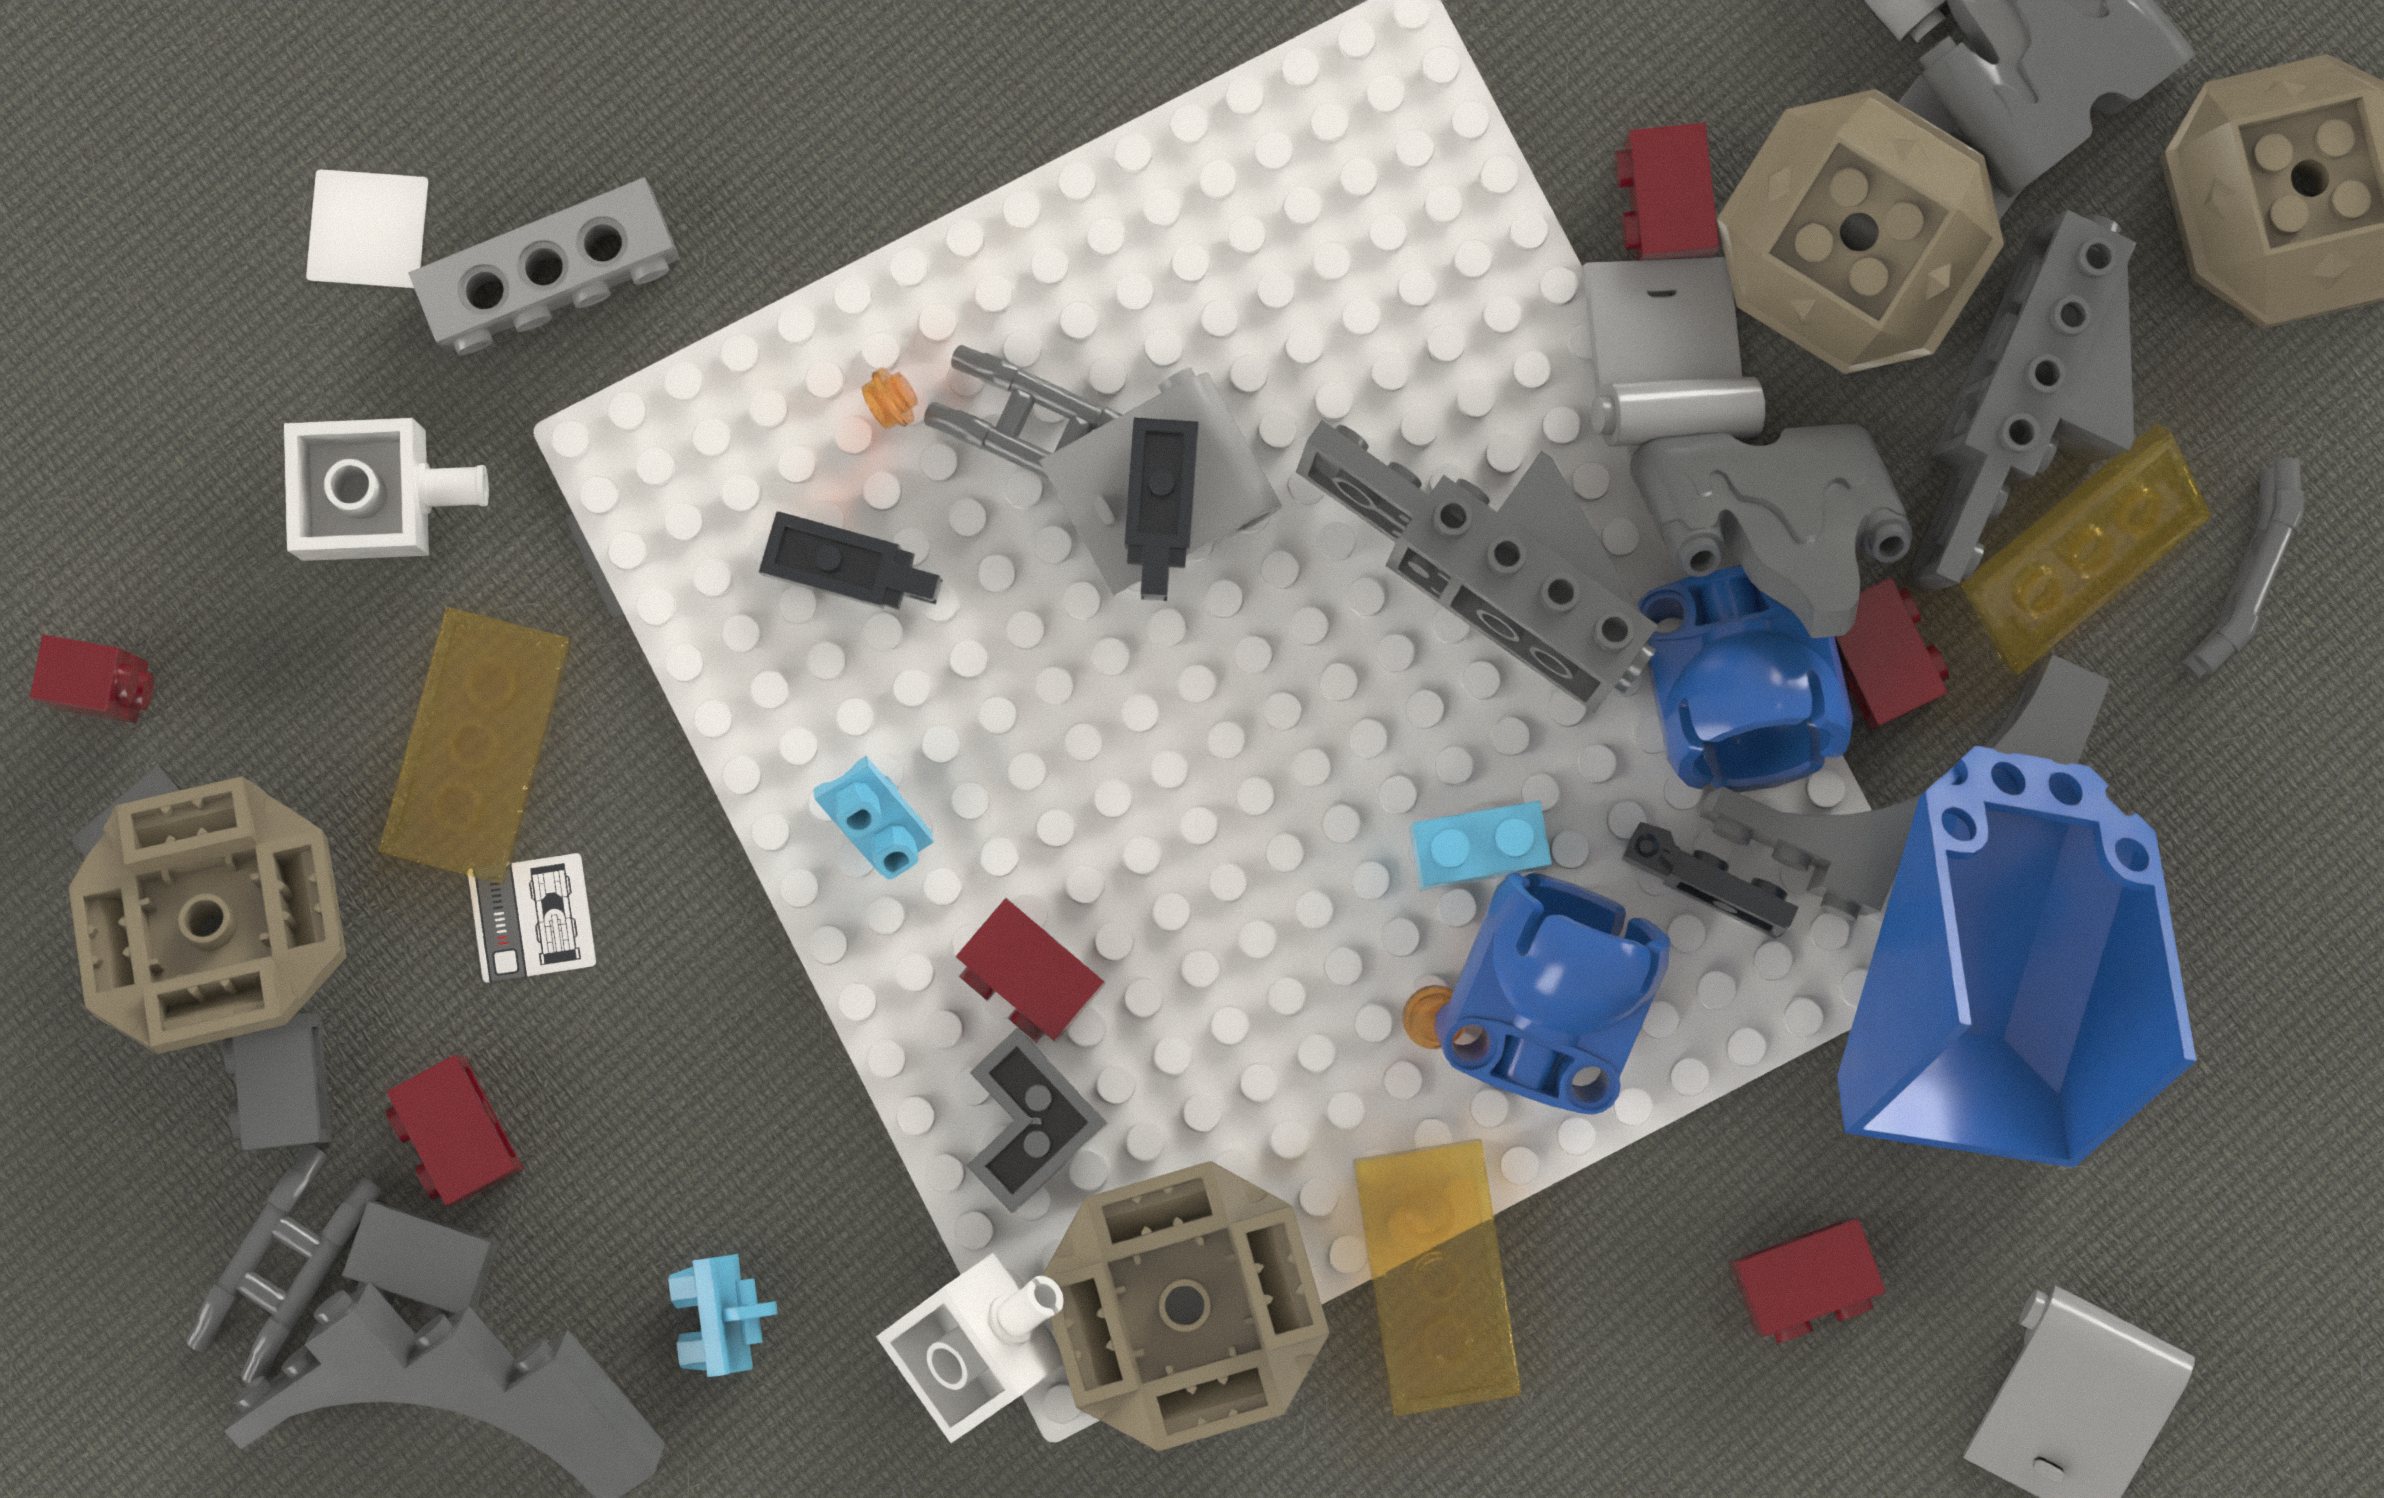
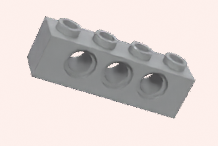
[408,177,680,356]

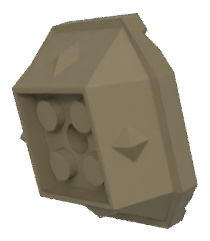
[2160,54,2384,329]
[1716,89,2004,374]
[69,776,347,1054]
[1042,1161,1330,1452]

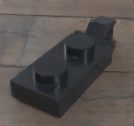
[1124,417,1199,601]
[759,511,943,610]
[1622,822,1799,939]

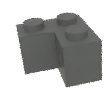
[967,1028,1109,1214]

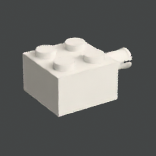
[284,418,489,561]
[876,1253,1064,1443]

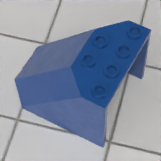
[1837,746,2196,1168]

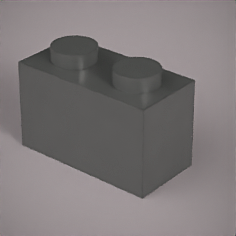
[223,1013,332,1150]
[342,1201,500,1319]

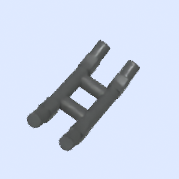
[924,345,1123,479]
[2180,458,2304,680]
[186,1144,382,1384]

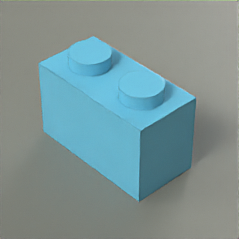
[1409,801,1552,891]

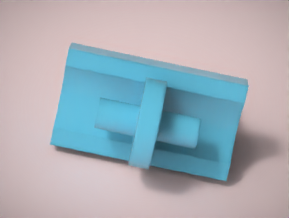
[813,756,934,879]
[668,1254,778,1377]

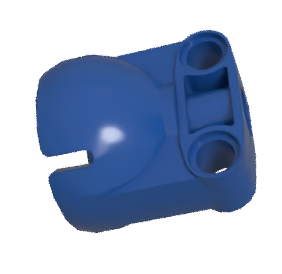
[1638,565,1853,793]
[1434,872,1670,1115]

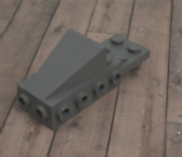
[1902,210,2137,593]
[1296,420,1658,713]

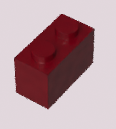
[1615,123,1719,261]
[1834,577,1949,731]
[30,634,154,724]
[955,898,1106,1043]
[386,1055,524,1206]
[1729,1218,1886,1343]

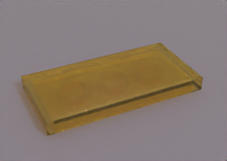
[1960,423,2212,675]
[378,606,572,885]
[1352,1138,1522,1416]

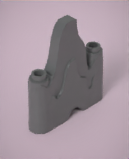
[1918,0,2197,198]
[1630,424,1913,638]

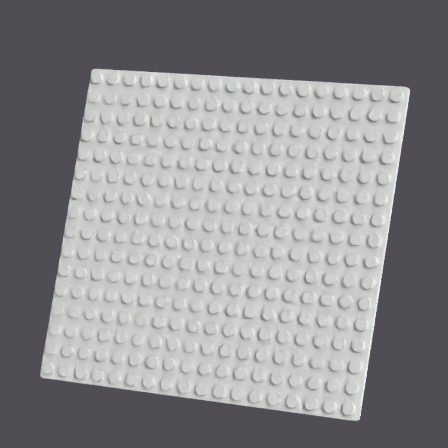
[534,0,1899,1443]

